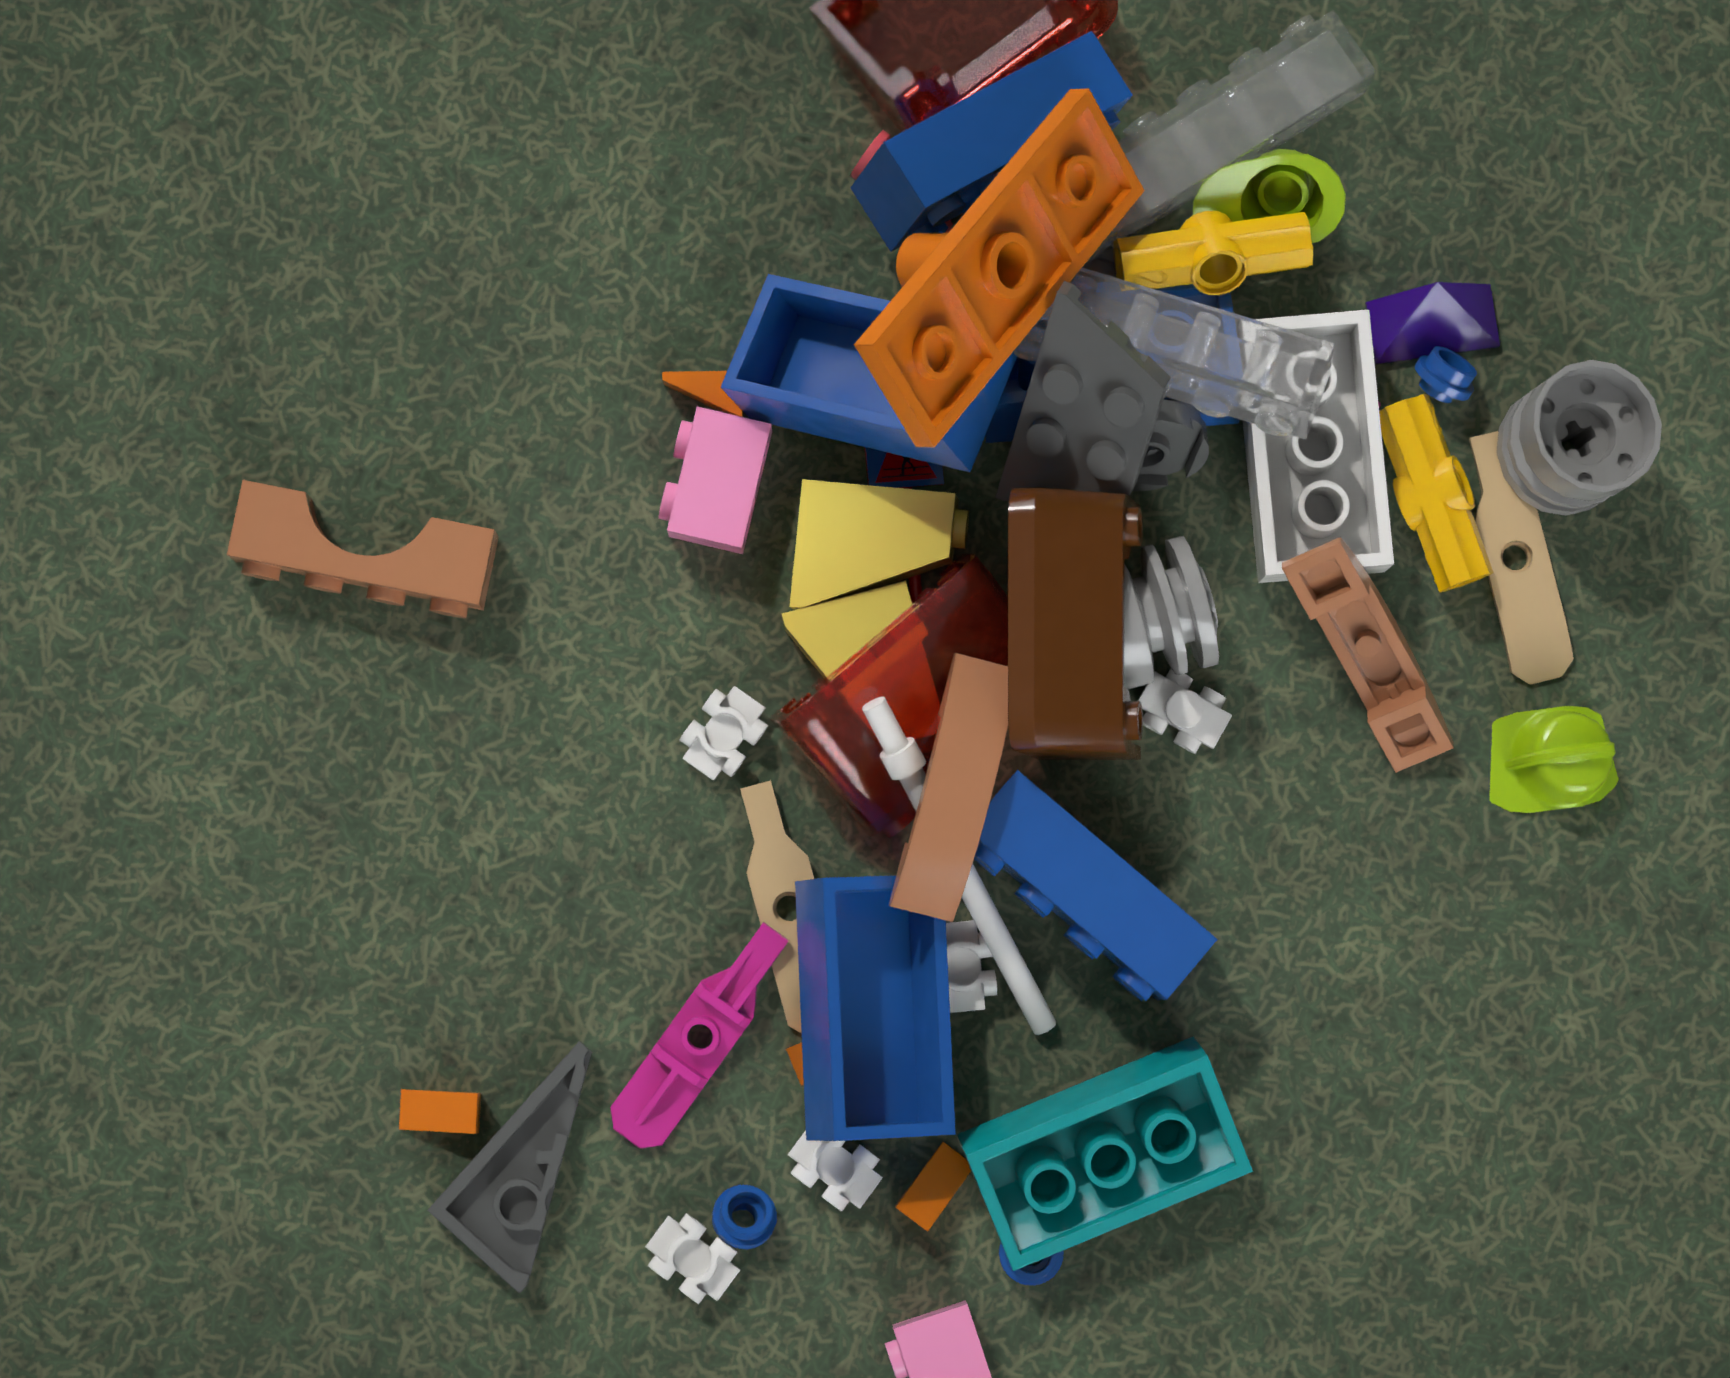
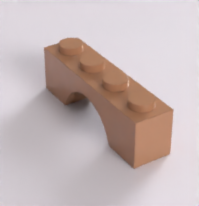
[227,480,499,618]

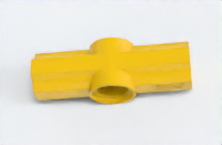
[1113,211,1313,295]
[1379,394,1494,592]

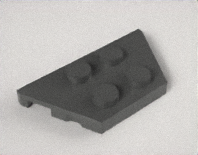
[995,281,1171,501]

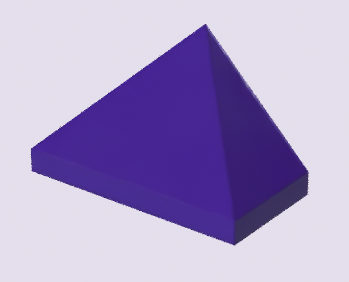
[1365,282,1500,365]

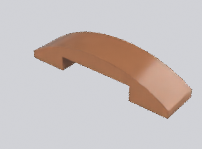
[1282,537,1454,773]
[889,653,1008,922]

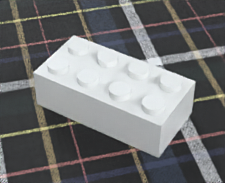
[1236,310,1394,583]

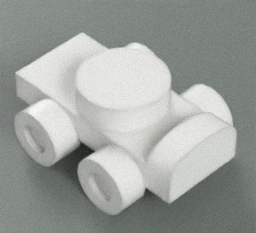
[1138,669,1232,754]
[679,686,768,781]
[946,920,997,1013]
[788,1130,883,1211]
[645,1213,741,1304]

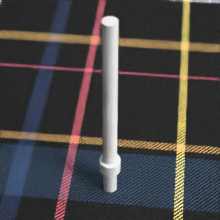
[862,696,1057,1035]

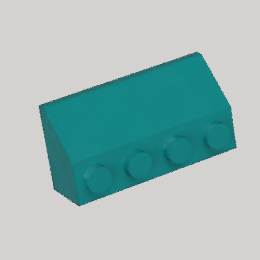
[956,1036,1253,1271]

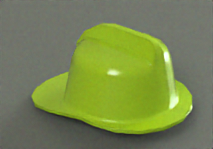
[1192,149,1346,243]
[1489,706,1619,813]

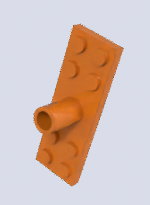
[854,88,1145,448]

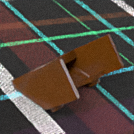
[1008,488,1143,760]

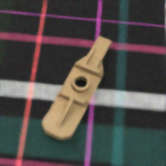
[1469,431,1574,685]
[740,780,814,1033]

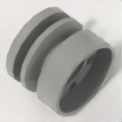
[1496,360,1662,516]
[1124,536,1219,689]

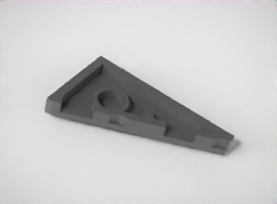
[427,1041,592,1294]

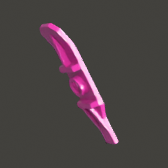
[610,922,790,1149]

